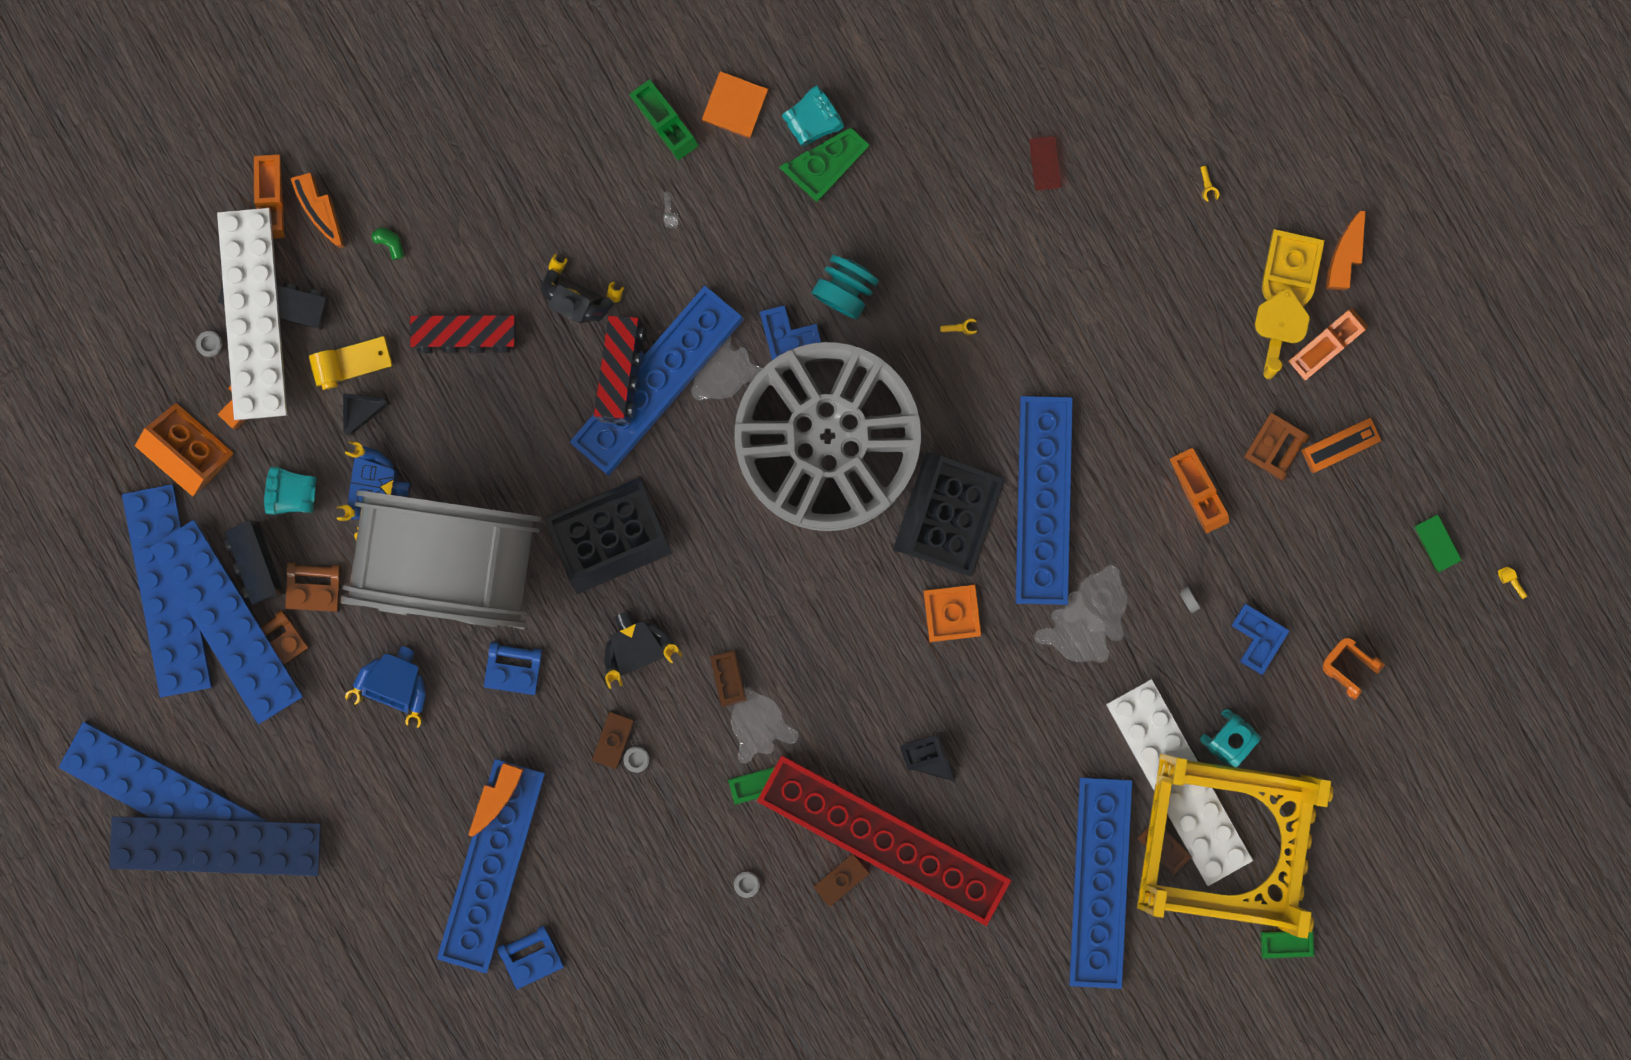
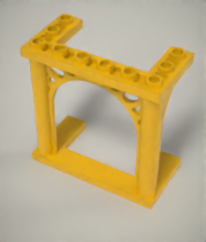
[1137,753,1333,939]

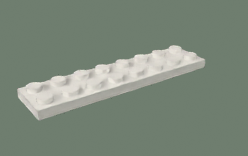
[217,208,288,420]
[1106,679,1253,886]

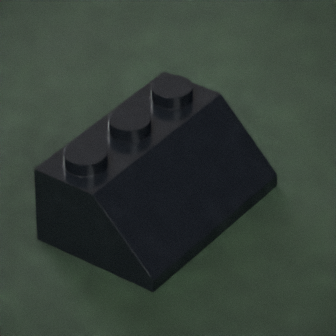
[224,520,285,605]

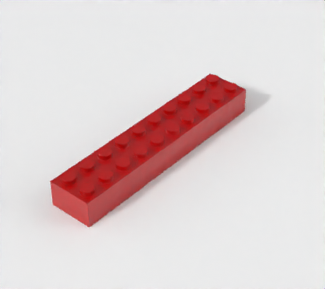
[756,755,1011,926]

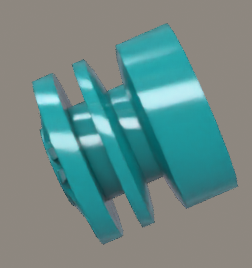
[810,255,879,320]

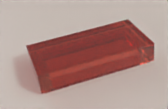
[1029,136,1061,191]

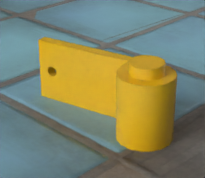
[309,336,393,390]

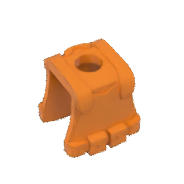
[1322,638,1385,700]

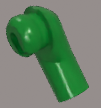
[372,227,405,260]

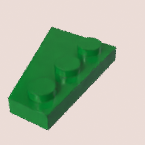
[779,128,870,203]

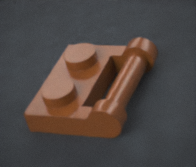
[1243,413,1310,481]
[285,562,341,612]
[261,610,309,665]

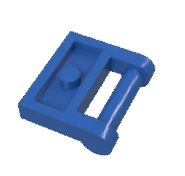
[484,641,542,695]
[497,925,564,990]

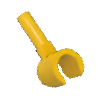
[1200,166,1219,202]
[940,319,977,335]
[1498,567,1527,599]

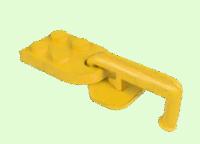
[1255,229,1325,379]

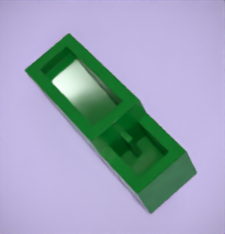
[629,79,699,161]

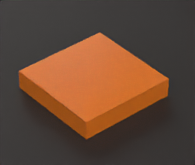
[702,71,768,138]
[923,585,981,642]

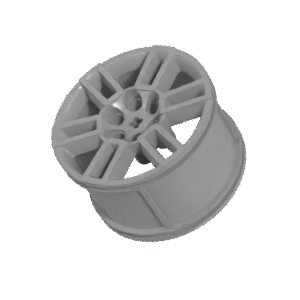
[734,342,921,531]
[340,490,542,629]

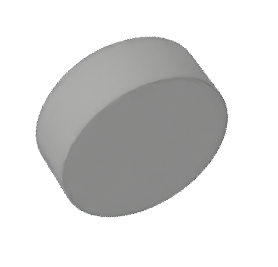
[196,331,223,357]
[1180,586,1201,613]
[623,746,650,773]
[734,871,760,898]

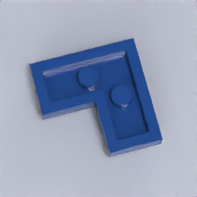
[760,305,821,360]
[1231,604,1289,675]

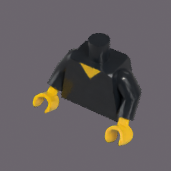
[541,254,624,323]
[604,611,682,689]

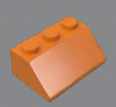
[135,403,234,497]

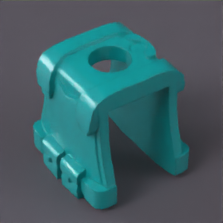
[782,85,844,147]
[264,466,318,515]
[1200,709,1262,768]

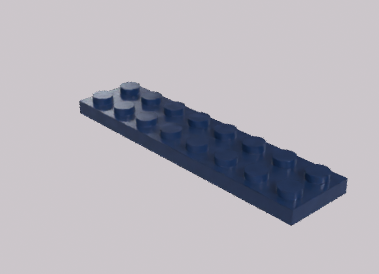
[110,816,321,876]

